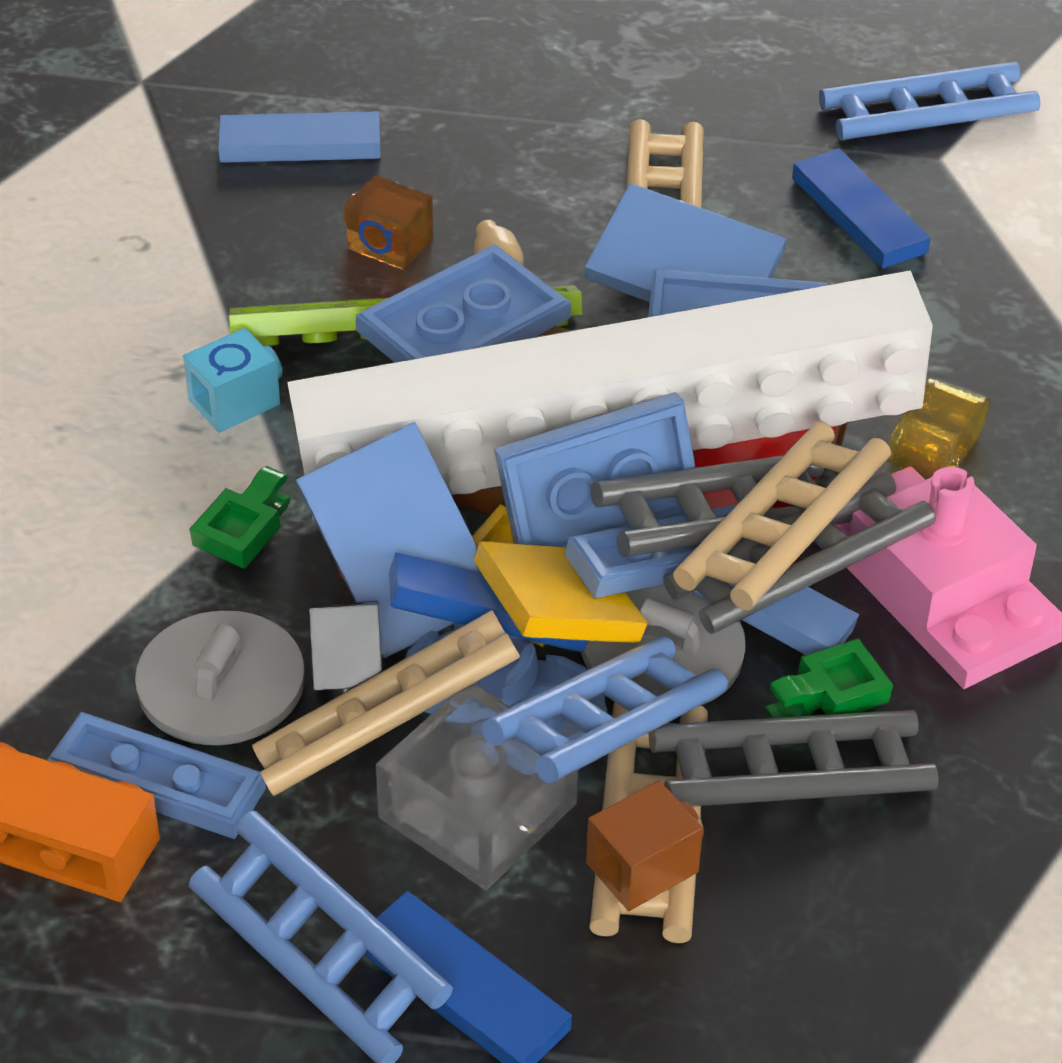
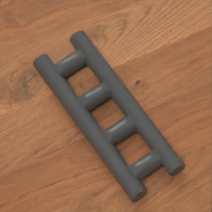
[590,456,853,557]
[663,470,936,634]
[649,709,939,807]

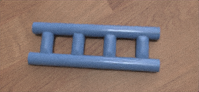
[819,61,1040,140]
[482,635,728,783]
[189,811,453,1063]

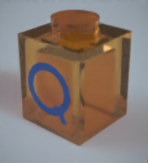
[343,175,434,270]

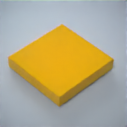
[473,541,648,643]

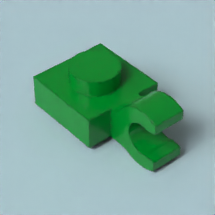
[189,466,291,569]
[765,639,893,718]

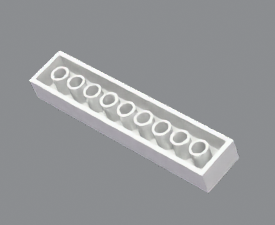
[287,271,933,520]

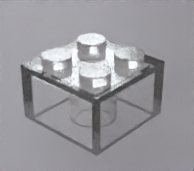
[376,684,578,891]

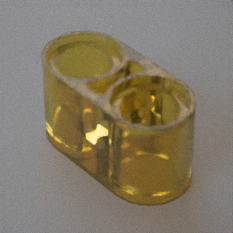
[887,377,990,479]

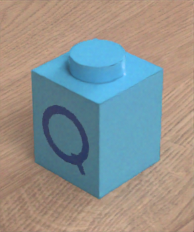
[183,328,282,433]

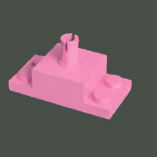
[835,466,1062,689]

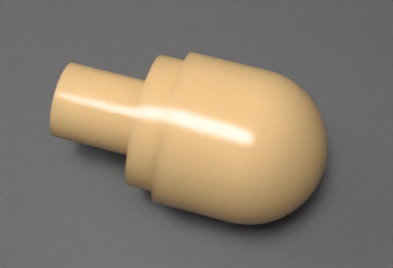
[473,220,524,265]

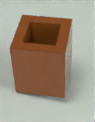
[586,780,704,912]

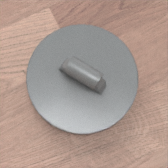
[581,584,745,705]
[135,611,305,745]

